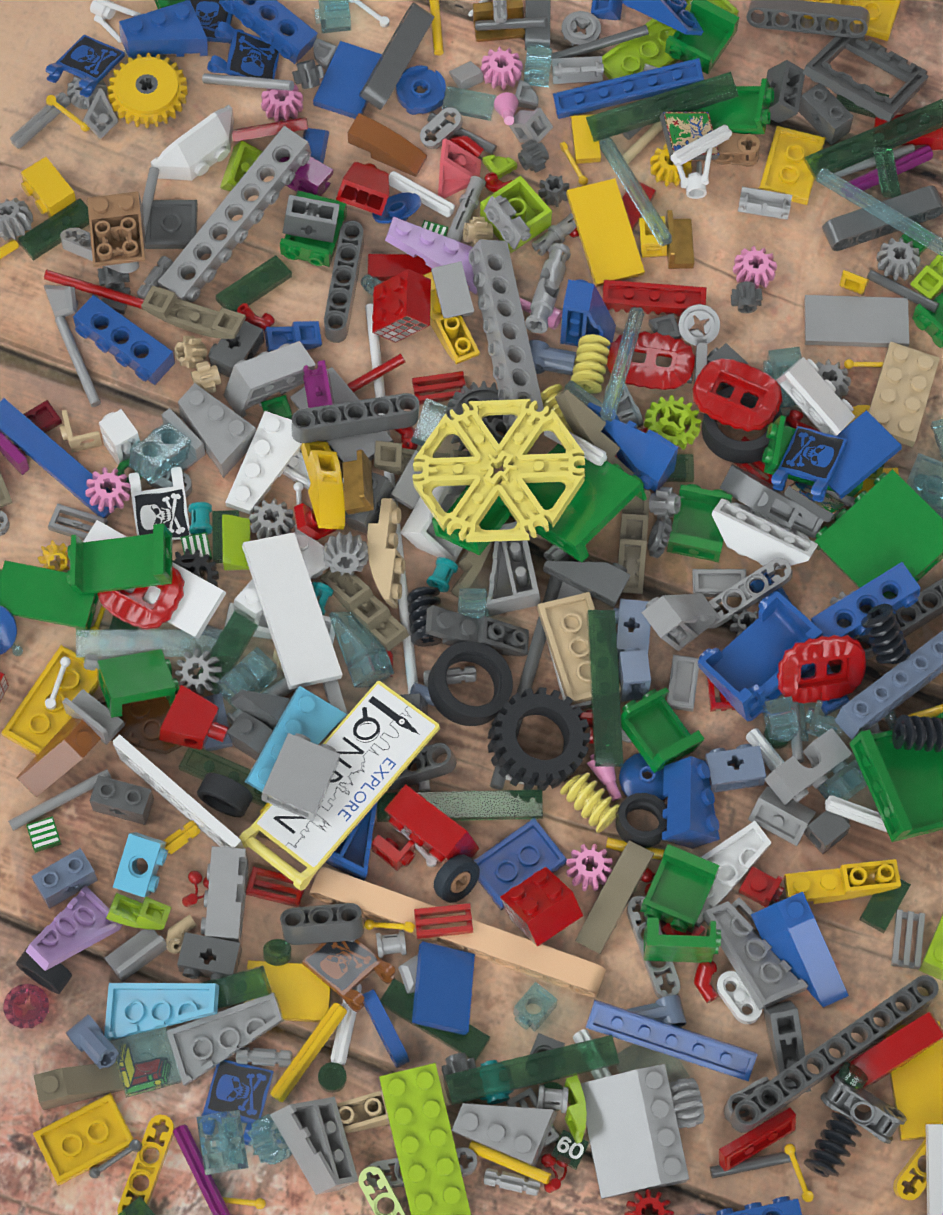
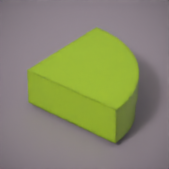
[482,155,518,179]

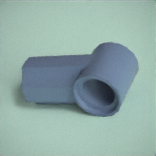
[529,340,576,376]
[627,995,687,1027]
[66,1015,119,1069]

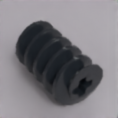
[407,587,443,647]
[861,603,911,664]
[892,715,943,752]
[804,1112,862,1178]

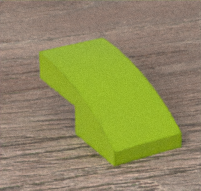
[910,249,943,300]
[106,892,171,930]
[564,1075,587,1144]

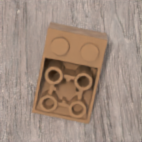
[87,191,145,267]

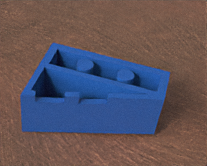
[119,0,208,58]
[560,279,616,350]
[662,756,720,849]
[325,802,377,881]

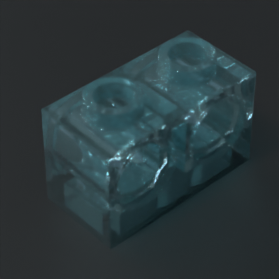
[129,423,191,484]
[217,647,278,710]

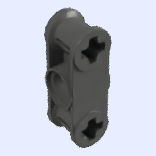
[821,1073,907,1144]

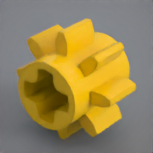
[37,540,70,571]

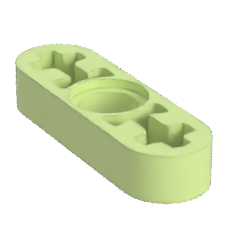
[359,1166,406,1215]

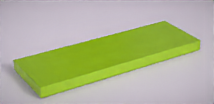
[602,0,739,80]

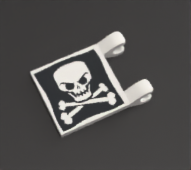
[129,467,191,541]

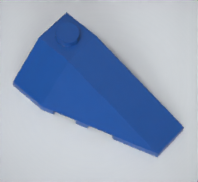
[622,0,704,36]
[587,402,679,493]
[751,891,849,1007]

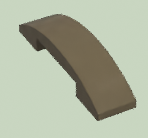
[141,285,246,339]
[374,441,472,475]

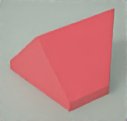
[438,139,481,199]

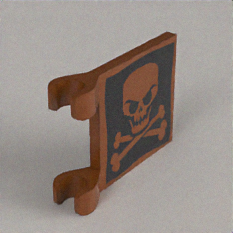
[302,939,396,1012]

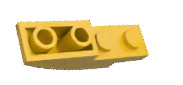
[423,272,480,365]
[301,441,345,530]
[783,859,901,904]

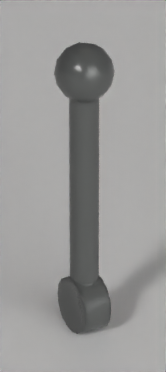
[89,1139,142,1178]

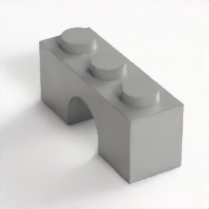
[764,728,853,805]

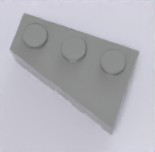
[224,341,316,417]
[178,383,256,478]
[641,593,721,651]
[201,846,249,944]
[270,1097,359,1195]

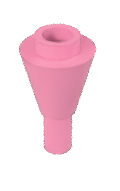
[494,92,519,125]
[587,750,622,802]

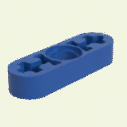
[362,989,410,1068]

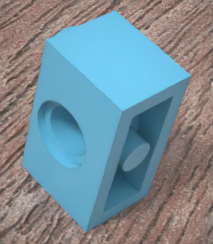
[113,832,168,897]

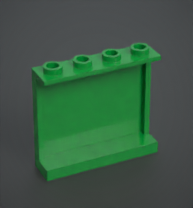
[510,443,647,563]
[814,469,943,599]
[849,713,943,842]

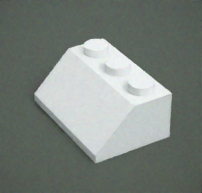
[776,357,855,436]
[400,485,466,562]

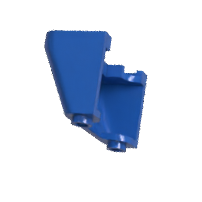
[698,591,823,722]

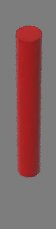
[347,353,406,393]

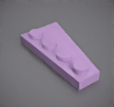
[385,217,477,294]
[26,885,123,971]

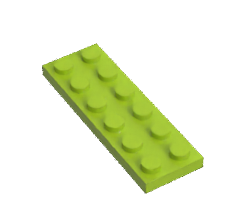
[379,1063,471,1215]

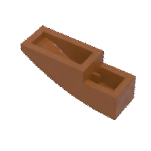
[347,113,427,177]

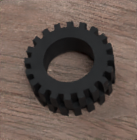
[487,687,590,791]

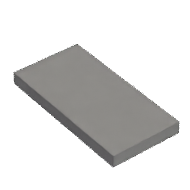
[804,295,909,347]
[290,367,394,463]

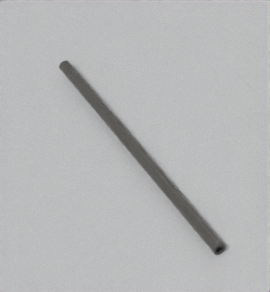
[490,554,570,790]

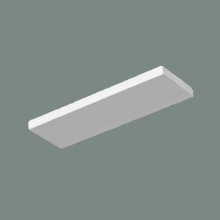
[69,520,226,639]
[242,533,343,690]
[113,734,244,849]

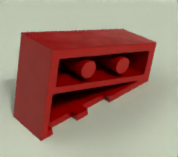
[384,784,480,863]

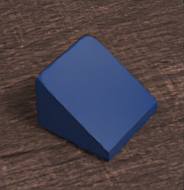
[591,0,623,20]

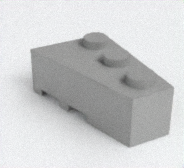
[486,522,541,616]
[451,1103,557,1167]

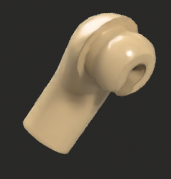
[166,915,197,954]

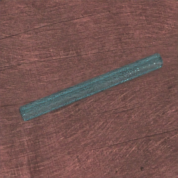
[599,137,672,246]
[816,168,943,256]
[600,307,644,422]

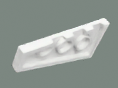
[225,411,307,515]
[234,530,329,619]
[696,821,771,927]

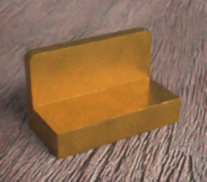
[473,0,525,42]
[665,210,694,269]
[343,449,374,515]

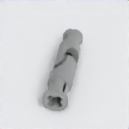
[525,243,571,334]

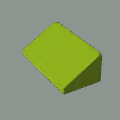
[220,141,263,191]
[222,514,250,570]

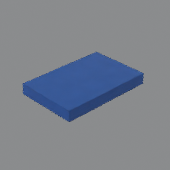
[313,41,382,119]
[828,410,902,499]
[474,818,567,910]
[412,941,475,1035]

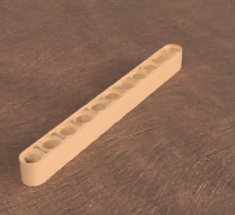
[309,867,606,998]

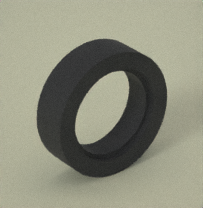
[702,386,782,464]
[428,641,513,726]

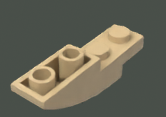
[367,498,405,608]
[337,1075,450,1133]

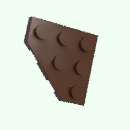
[98,696,181,755]

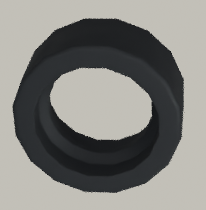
[197,773,253,818]
[615,793,667,848]
[16,945,72,994]

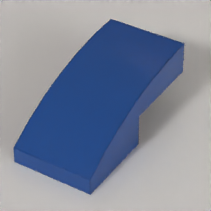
[264,321,322,352]

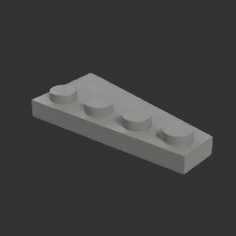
[702,901,808,1010]
[166,992,284,1086]

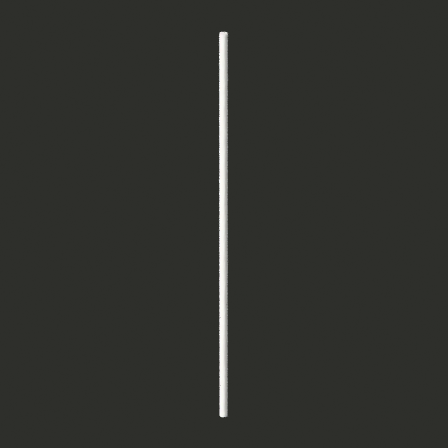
[365,303,430,793]

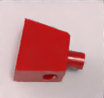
[336,162,390,216]
[159,685,229,750]

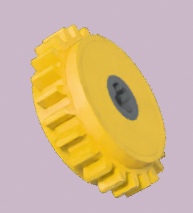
[108,53,188,128]

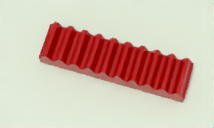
[602,280,707,317]

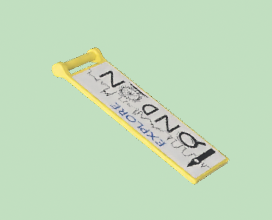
[239,681,440,891]

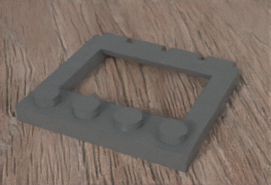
[803,36,929,122]

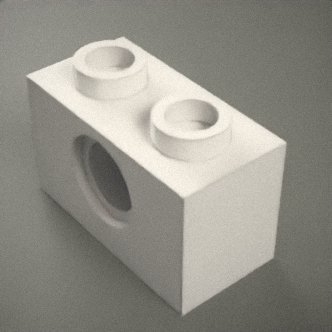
[99,409,143,465]

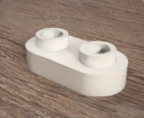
[716,971,762,1024]

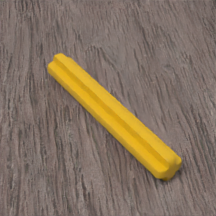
[270,1002,347,1102]

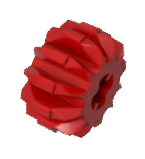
[624,1189,674,1215]

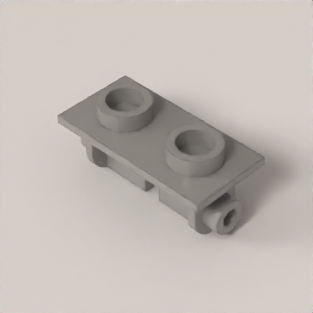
[552,56,604,84]
[738,186,792,220]
[484,195,531,250]

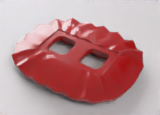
[607,331,696,390]
[692,358,783,432]
[98,566,185,630]
[777,635,866,704]

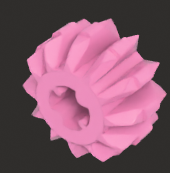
[480,46,523,91]
[261,85,303,122]
[733,246,777,289]
[85,467,131,513]
[566,844,613,891]

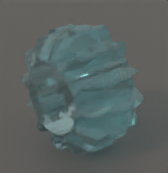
[247,1114,292,1165]

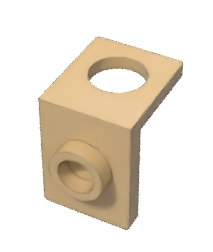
[60,410,102,453]

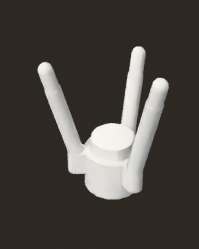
[90,0,141,43]
[676,147,713,199]

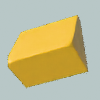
[839,270,869,295]

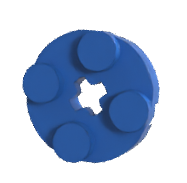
[396,65,446,115]

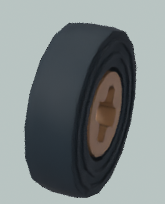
[433,854,480,903]

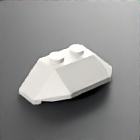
[151,105,234,181]
[712,499,818,570]

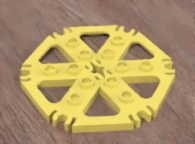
[412,399,585,542]

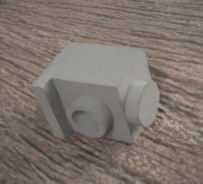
[509,108,553,144]

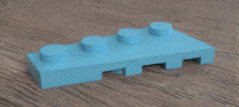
[245,686,347,792]
[104,983,219,1041]

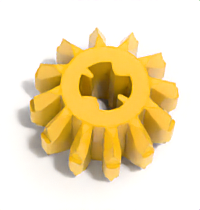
[650,143,693,187]

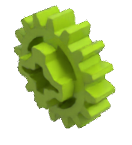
[643,395,702,450]

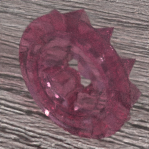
[3,984,49,1029]

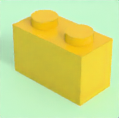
[21,157,77,220]

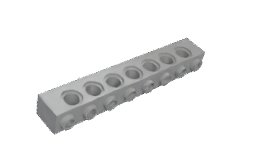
[158,126,311,302]
[468,239,544,432]

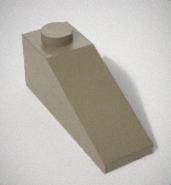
[34,1061,125,1110]

